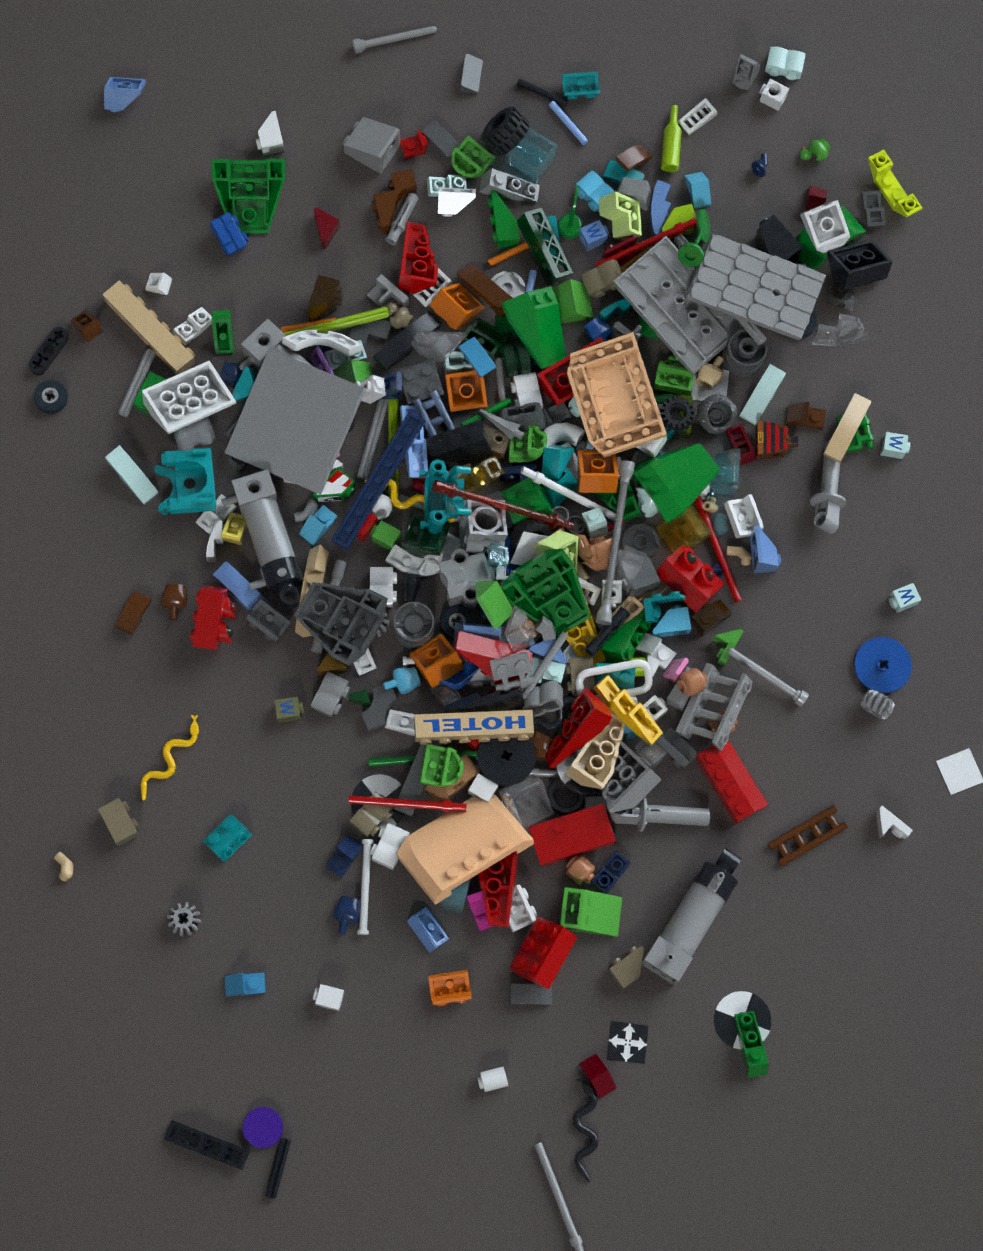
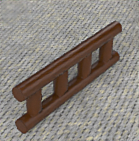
[767,805,848,867]

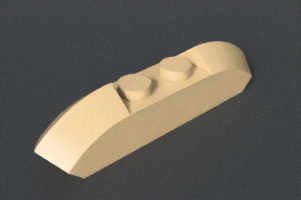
[295,545,329,638]

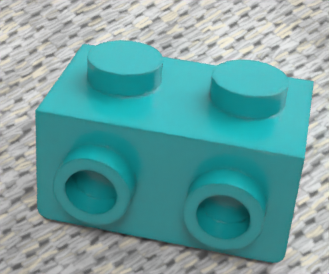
[562,72,600,100]
[595,663,635,689]
[203,814,252,862]

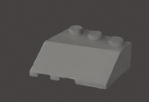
[602,741,662,813]

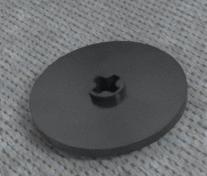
[477,738,536,786]

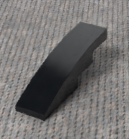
[373,311,442,370]
[442,688,524,713]
[164,1120,250,1170]

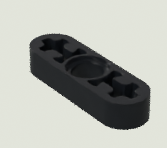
[29,327,69,376]

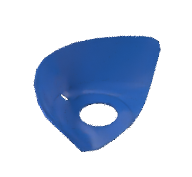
[439,661,479,689]

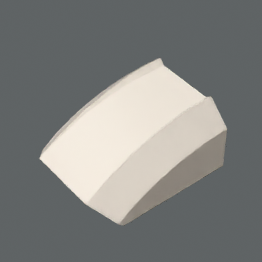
[800,200,850,253]

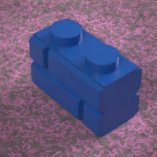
[209,212,249,258]

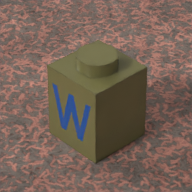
[274,697,304,723]

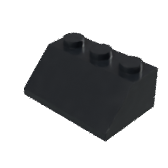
[827,239,893,291]
[426,419,494,471]

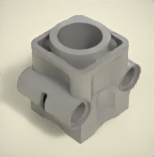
[459,499,508,555]
[439,549,496,611]

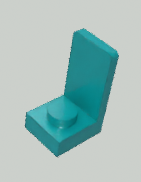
[644,591,686,623]

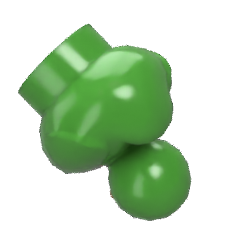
[800,137,831,161]

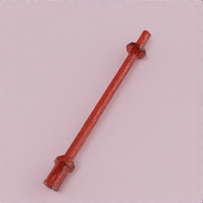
[432,480,574,529]

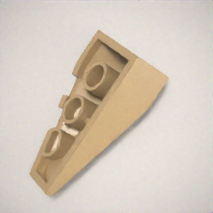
[565,709,626,789]

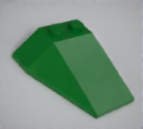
[211,159,286,234]
[501,286,566,370]
[632,443,721,524]
[500,548,590,637]

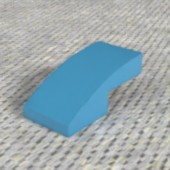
[458,337,496,378]

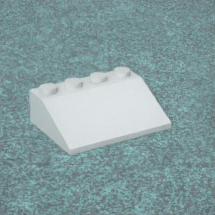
[142,361,236,434]

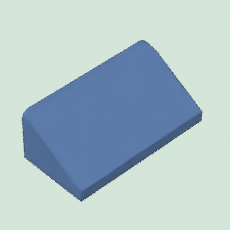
[407,907,449,953]

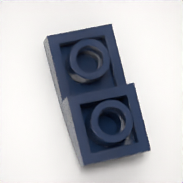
[591,851,631,894]

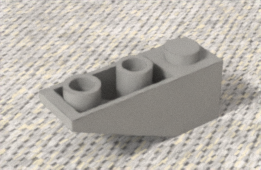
[732,54,760,91]
[479,168,540,203]

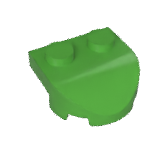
[452,135,496,179]
[653,356,694,396]
[509,425,547,463]
[418,744,464,787]

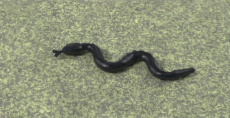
[533,683,597,730]
[573,1076,599,1183]

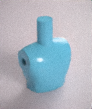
[383,667,421,694]

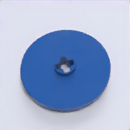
[854,637,912,694]

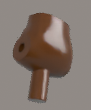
[161,584,187,621]
[529,730,552,760]

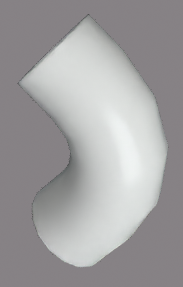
[543,422,585,447]

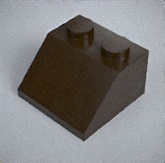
[308,275,343,322]

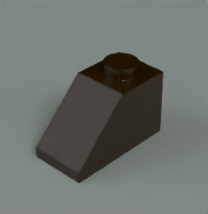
[690,599,732,636]

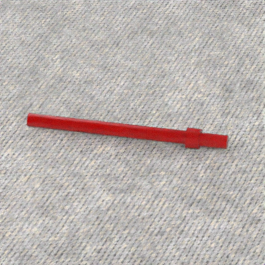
[594,218,697,268]
[695,496,742,603]
[348,795,467,812]

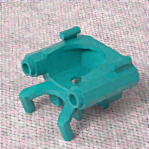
[154,448,217,516]
[419,459,472,534]

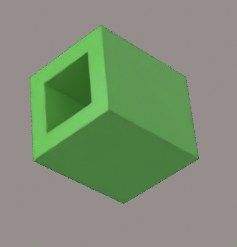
[370,521,401,552]

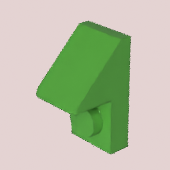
[713,629,744,667]

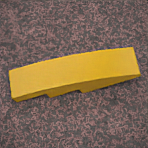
[593,675,663,745]

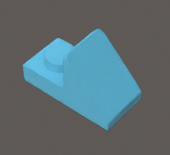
[299,505,338,546]

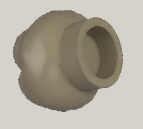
[386,303,414,329]

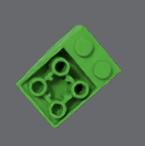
[559,887,622,937]

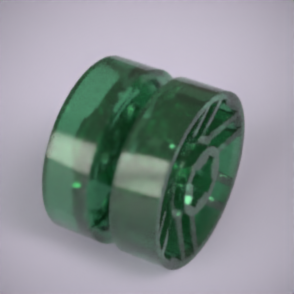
[501,341,531,378]

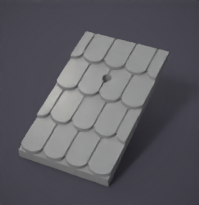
[685,234,826,340]
[614,236,744,375]

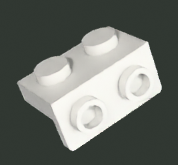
[724,494,764,538]
[509,884,537,932]

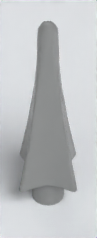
[479,409,524,440]

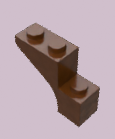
[371,169,417,235]

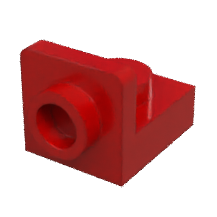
[400,130,428,159]

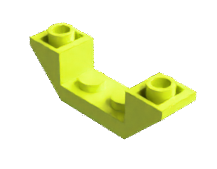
[868,149,922,218]

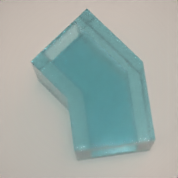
[713,512,729,537]

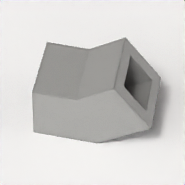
[535,616,556,641]

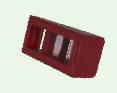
[725,424,756,466]

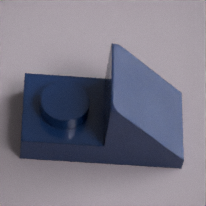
[380,371,402,400]
[499,463,537,482]
[325,835,364,878]

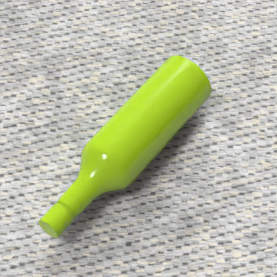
[661,105,682,172]

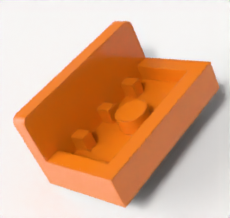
[428,970,472,1006]

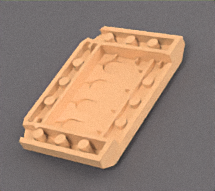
[567,332,667,457]
[396,794,534,905]

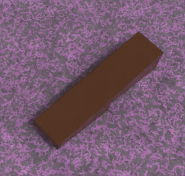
[457,263,512,317]

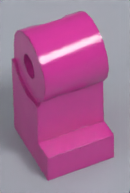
[466,891,494,931]

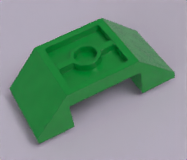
[796,205,866,271]

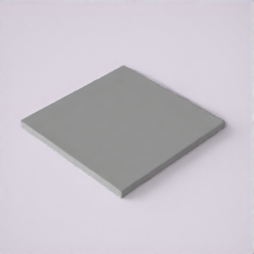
[225,349,366,495]

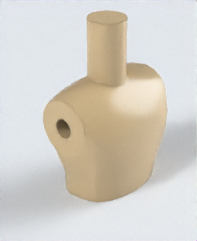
[695,356,724,390]

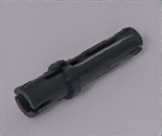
[584,607,630,657]

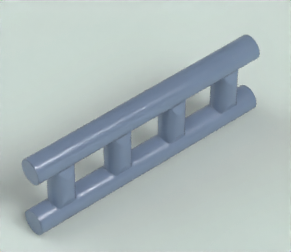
[413,390,455,436]

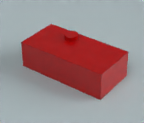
[529,803,616,867]

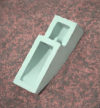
[740,364,786,426]
[105,445,159,505]

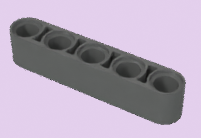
[394,741,442,816]

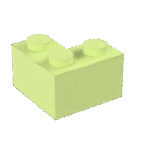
[599,191,642,241]
[536,530,579,571]

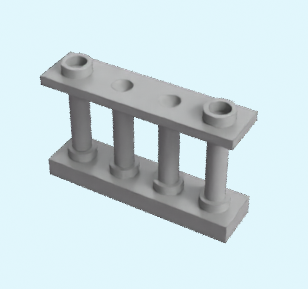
[676,663,752,751]

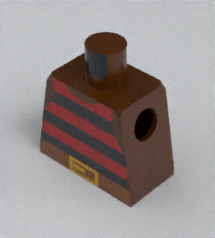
[755,420,798,460]

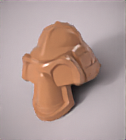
[570,533,613,571]

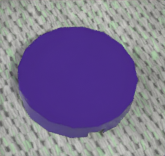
[243,1107,284,1148]

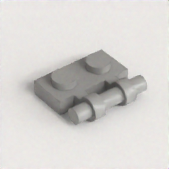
[489,652,535,693]

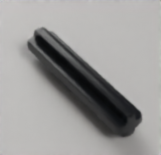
[265,1137,291,1199]

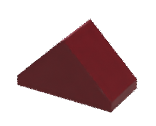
[801,186,827,220]
[314,208,340,249]
[579,1054,617,1099]

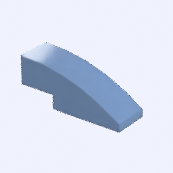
[649,180,671,237]
[213,561,269,612]

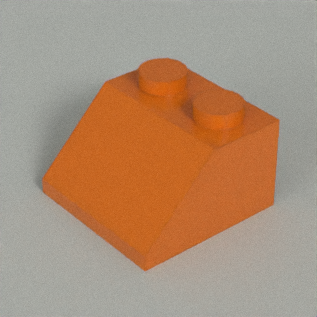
[430,282,485,330]
[445,371,488,412]
[577,450,619,493]
[409,633,465,688]

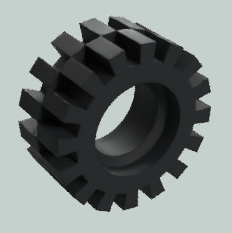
[660,396,695,433]

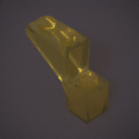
[456,457,504,499]

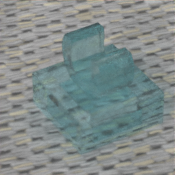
[487,543,509,568]

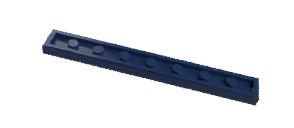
[331,411,426,551]

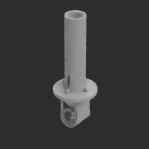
[810,440,846,534]
[607,796,710,832]

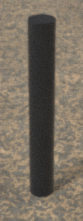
[517,79,569,107]

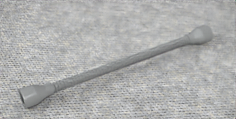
[596,460,635,625]

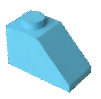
[651,605,691,638]

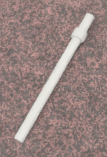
[520,466,616,521]

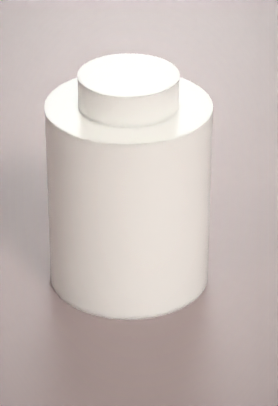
[477,1066,508,1092]

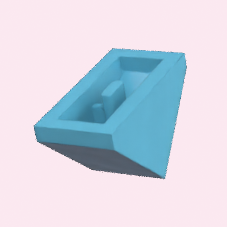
[684,172,711,209]

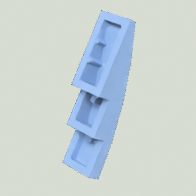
[400,406,428,478]

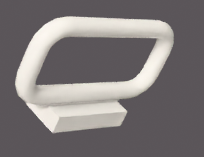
[576,659,653,710]

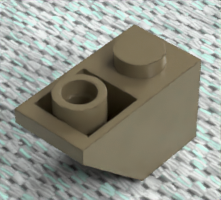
[608,946,644,990]

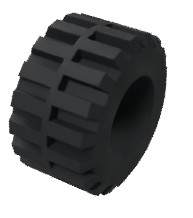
[481,106,530,156]

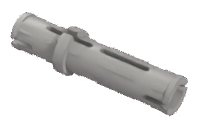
[385,193,419,245]

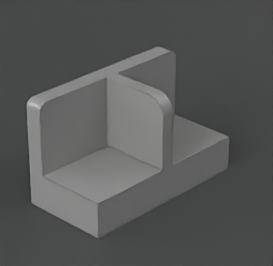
[367,274,409,317]

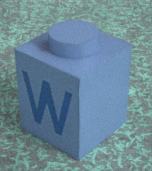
[579,220,609,251]

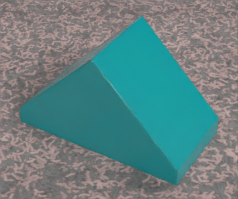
[232,366,256,402]
[542,445,575,479]

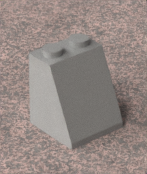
[343,117,400,174]

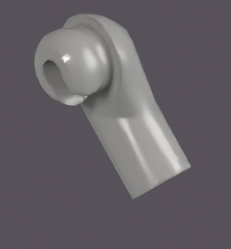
[294,499,318,522]

